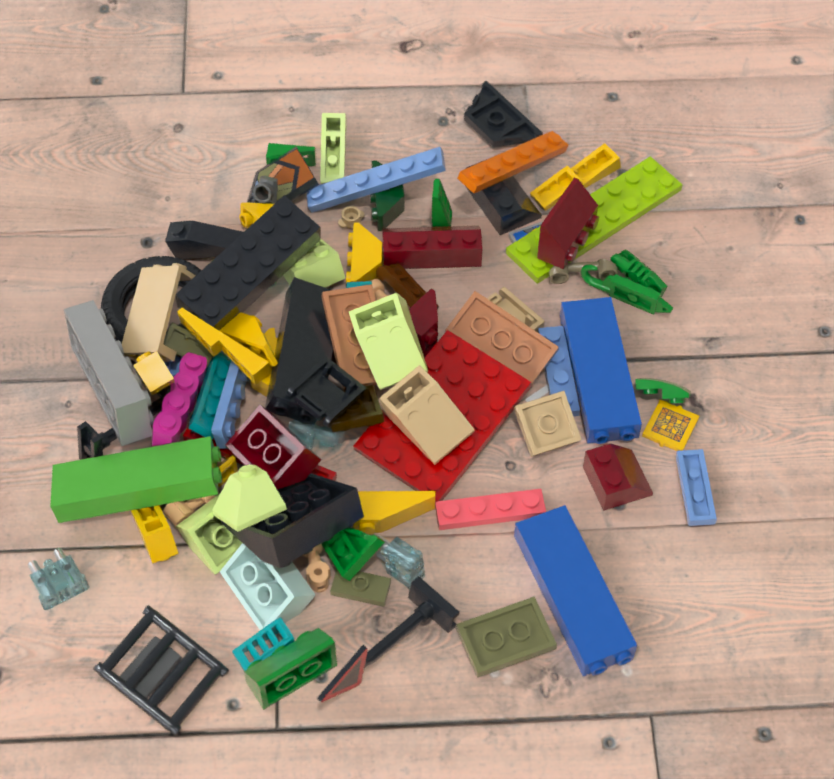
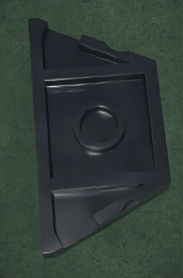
[464,80,543,148]

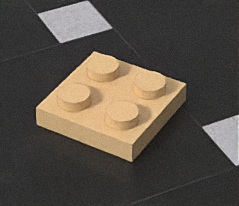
[514,391,582,457]

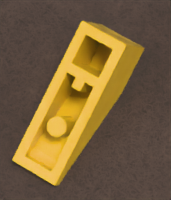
[219,312,278,367]
[353,491,435,535]
[130,505,179,563]

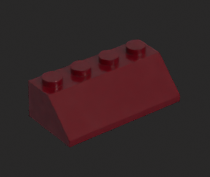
[382,225,483,269]

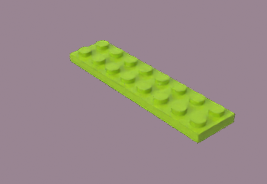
[506,156,683,284]

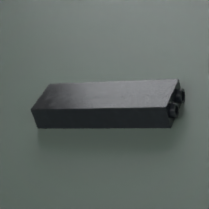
[265,277,333,426]

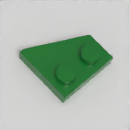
[322,528,385,581]

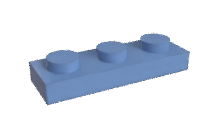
[675,449,717,526]

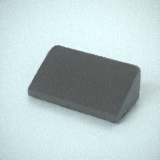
[120,636,182,699]

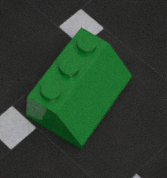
[244,628,337,710]

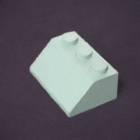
[220,543,316,630]

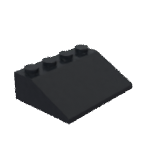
[221,473,364,568]

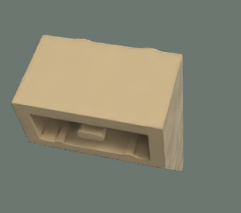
[379,365,475,465]

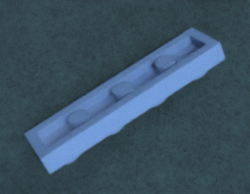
[538,326,580,416]
[211,361,250,449]

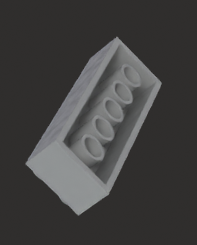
[64,300,154,446]

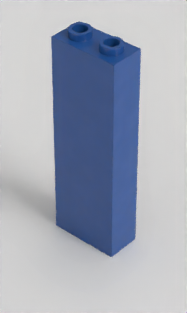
[560,297,642,444]
[514,505,638,677]

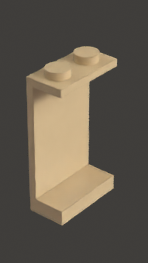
[122,263,196,362]

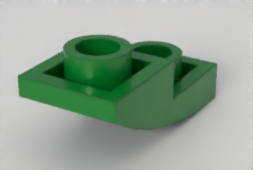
[635,378,691,403]

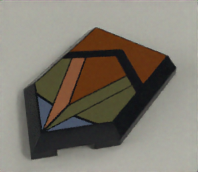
[247,147,319,203]

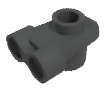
[252,176,278,204]

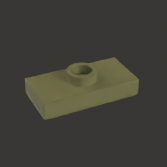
[163,322,213,368]
[330,569,391,607]

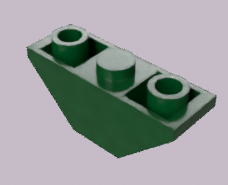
[370,160,405,231]

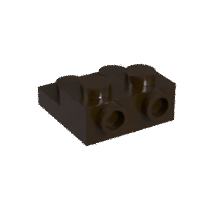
[330,385,384,433]

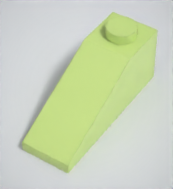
[320,113,347,184]

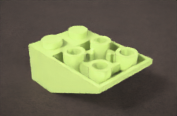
[283,239,345,287]
[349,293,428,390]

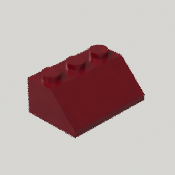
[537,177,599,269]
[225,405,322,490]

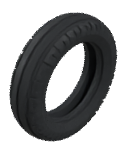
[101,256,202,344]

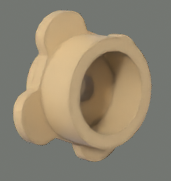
[338,206,364,228]

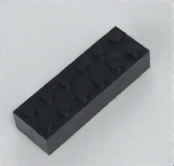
[175,195,321,330]

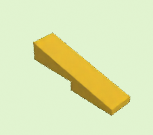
[530,143,621,211]
[177,308,271,385]

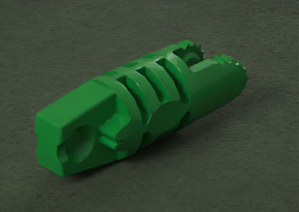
[610,249,668,297]

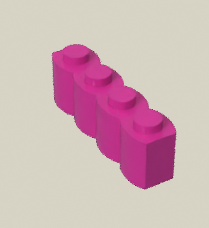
[151,352,207,447]

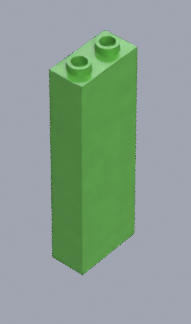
[50,436,222,523]

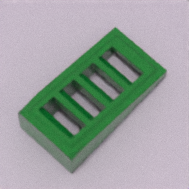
[266,143,316,167]
[432,178,452,227]

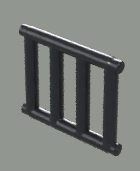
[93,605,229,736]

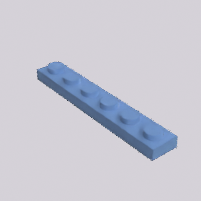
[307,147,446,213]

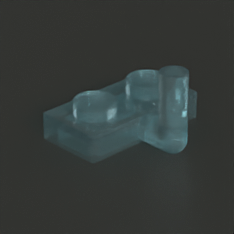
[288,420,346,450]

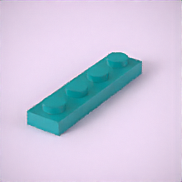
[188,352,231,439]

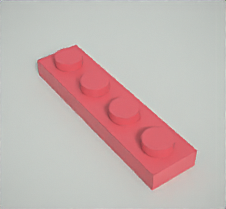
[435,489,546,530]

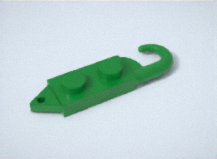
[581,264,673,315]

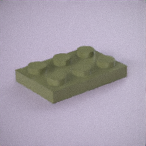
[456,596,557,678]

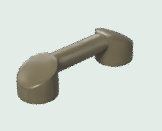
[549,259,618,284]

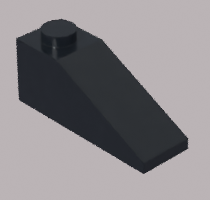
[165,220,243,259]

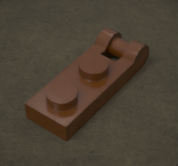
[376,263,439,309]

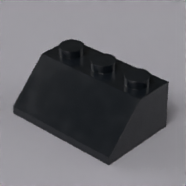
[465,159,542,235]

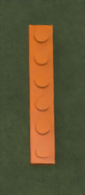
[457,131,569,193]

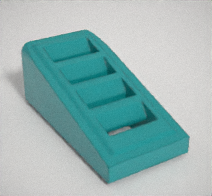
[232,617,295,671]

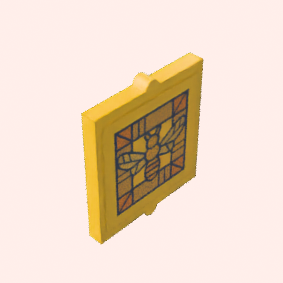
[642,400,699,451]

